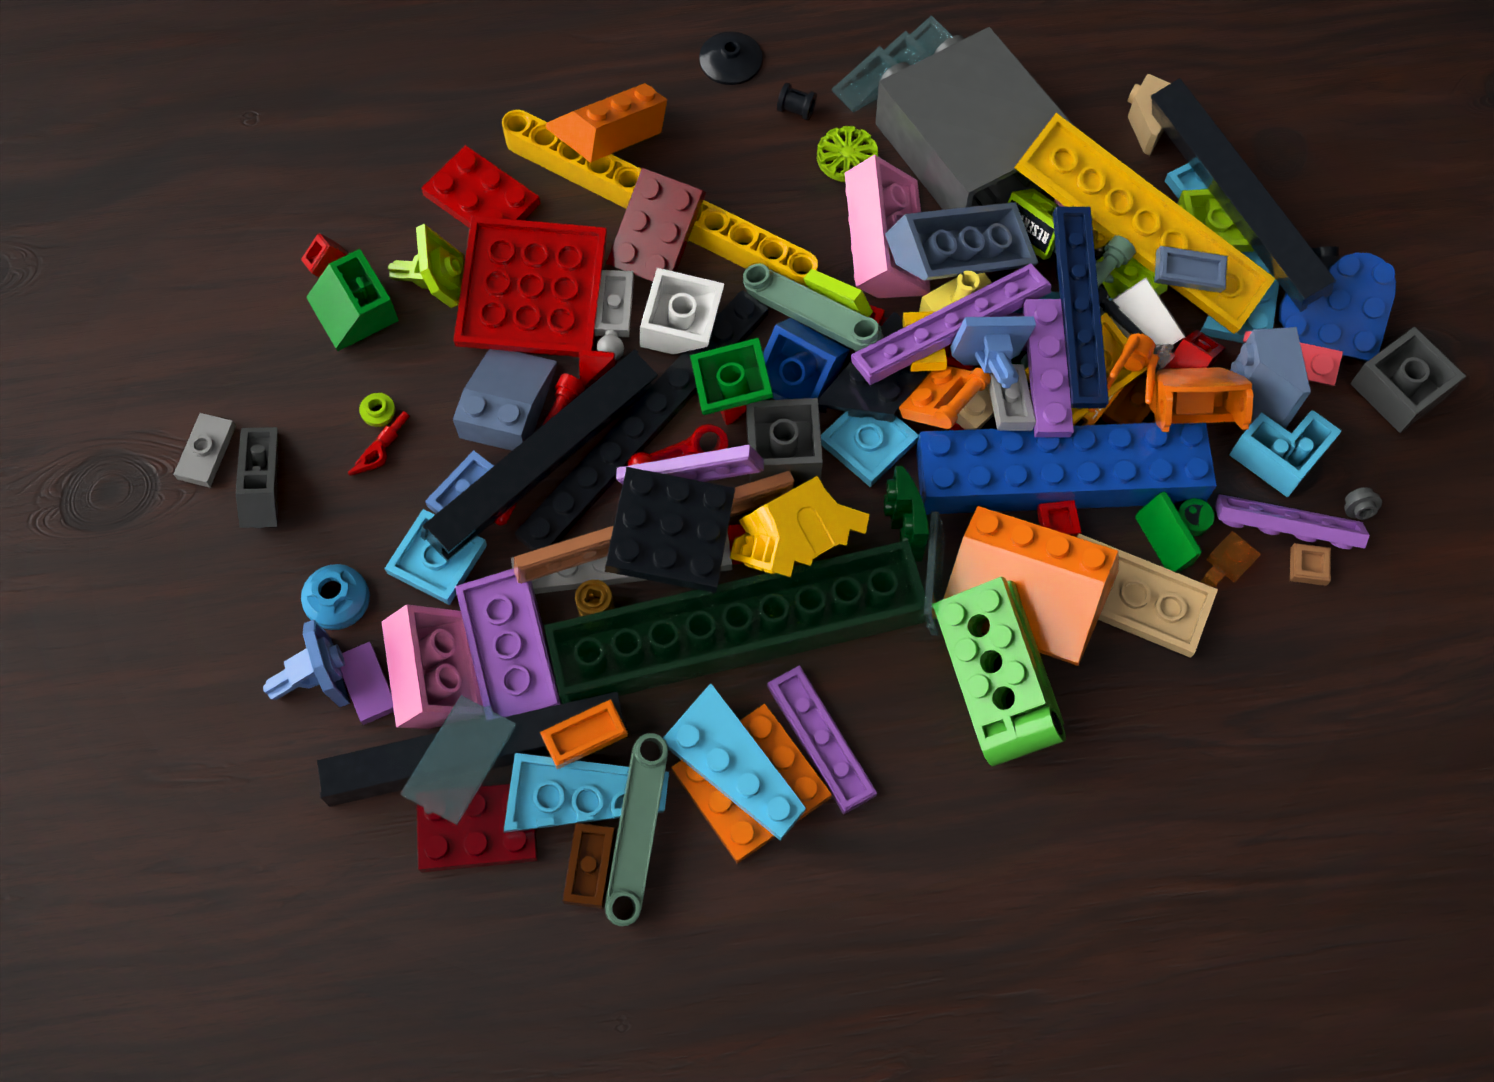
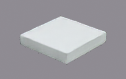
[1100,277,1185,354]

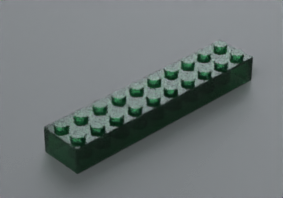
[544,540,930,704]

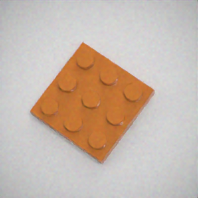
[671,704,832,864]

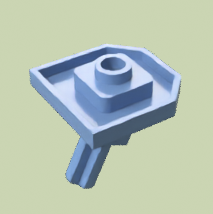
[950,316,1036,389]
[263,619,350,707]

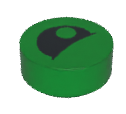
[1178,498,1214,536]

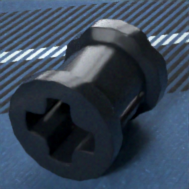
[777,83,817,121]

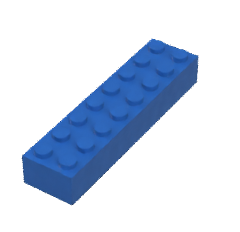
[916,423,1217,514]

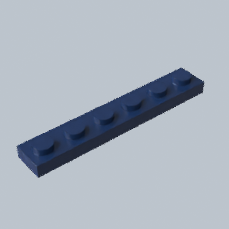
[1053,206,1109,408]

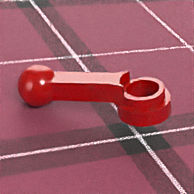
[628,424,728,466]

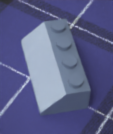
[885,202,1038,281]

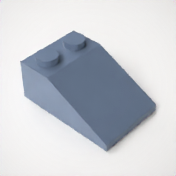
[453,349,557,451]

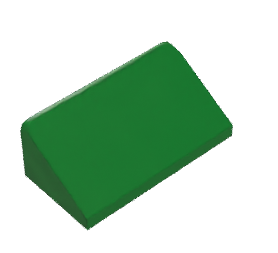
[1135,491,1202,573]

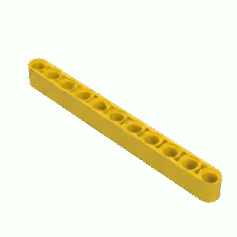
[502,110,818,288]

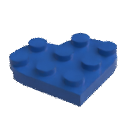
[1279,253,1396,362]

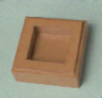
[1290,543,1331,586]

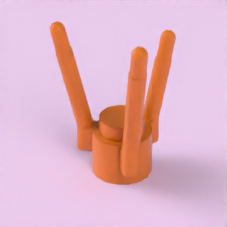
[1088,333,1159,412]

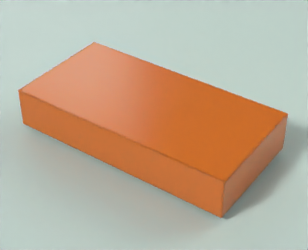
[540,699,628,770]

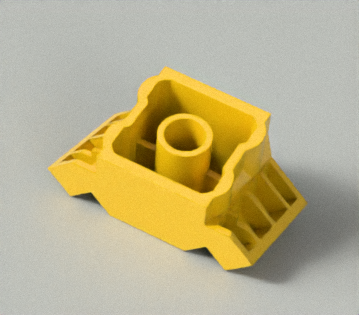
[730,476,870,577]

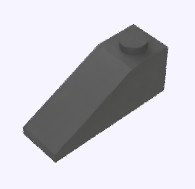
[235,427,278,528]

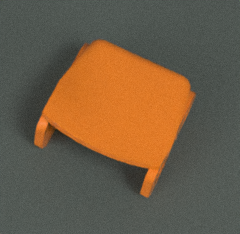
[1149,367,1254,432]

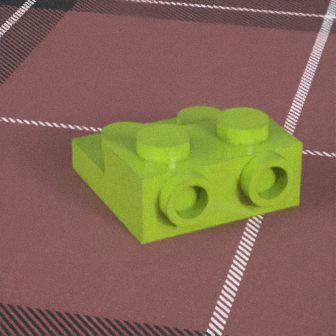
[1177,189,1254,252]

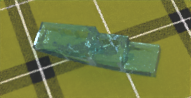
[832,15,952,112]

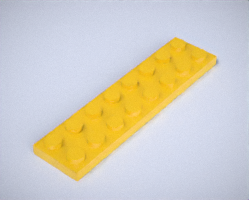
[1014,113,1275,334]

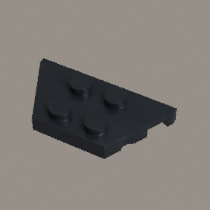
[818,312,931,422]

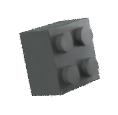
[1350,327,1466,433]
[746,398,823,483]

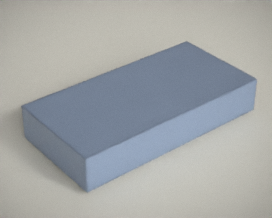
[1154,246,1227,293]

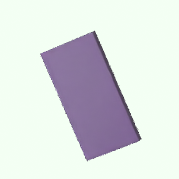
[455,568,562,721]

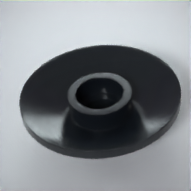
[699,32,762,85]

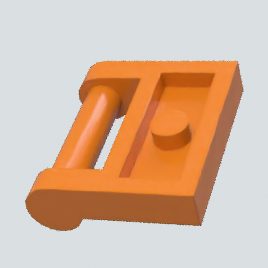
[899,366,991,429]

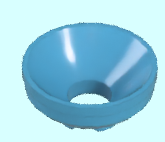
[301,564,370,630]

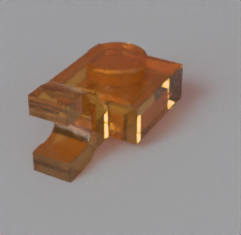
[1200,531,1261,588]

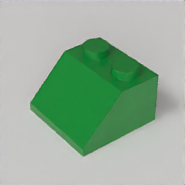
[690,338,773,415]

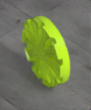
[817,126,878,182]

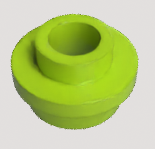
[359,393,395,427]

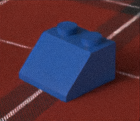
[763,318,849,400]

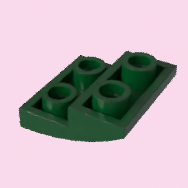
[884,466,929,562]

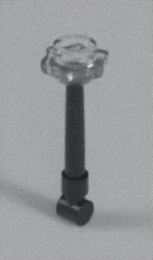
[1098,288,1176,370]

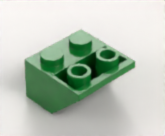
[306,249,399,352]

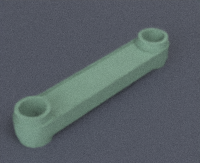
[743,263,884,351]
[605,733,668,926]

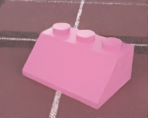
[382,604,485,729]

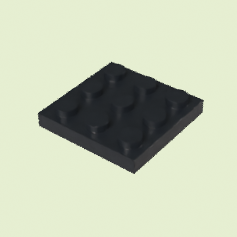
[605,467,735,593]

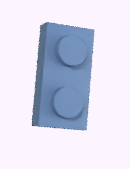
[425,450,494,514]

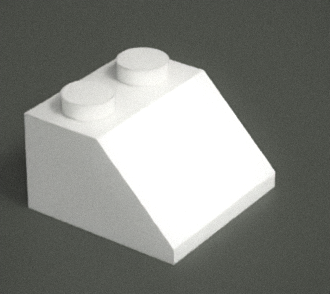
[640,268,724,354]

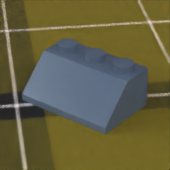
[1230,327,1311,429]

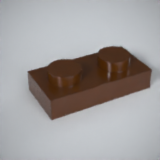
[1101,370,1152,424]
[562,823,615,909]

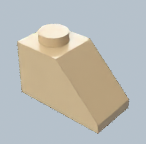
[1127,74,1171,156]

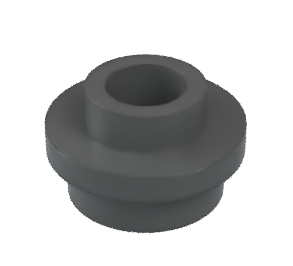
[1344,487,1382,520]

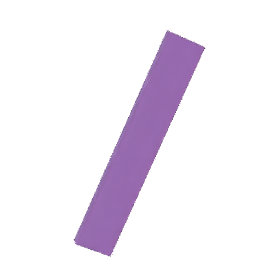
[851,263,1051,385]

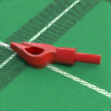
[348,411,410,476]

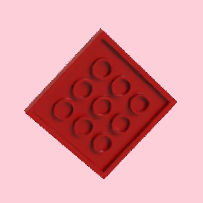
[453,216,607,357]

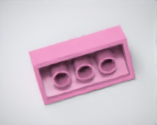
[845,155,931,298]

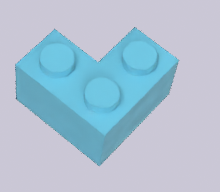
[1229,410,1342,498]

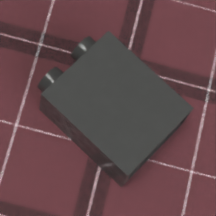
[875,27,1074,210]

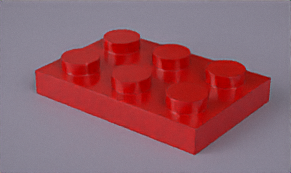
[421,145,541,228]

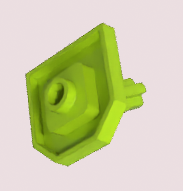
[387,224,465,308]

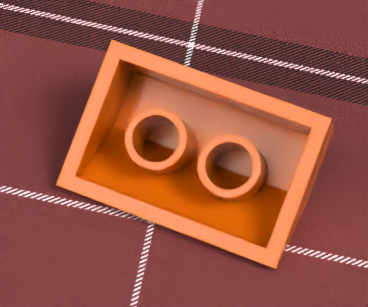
[546,83,668,162]

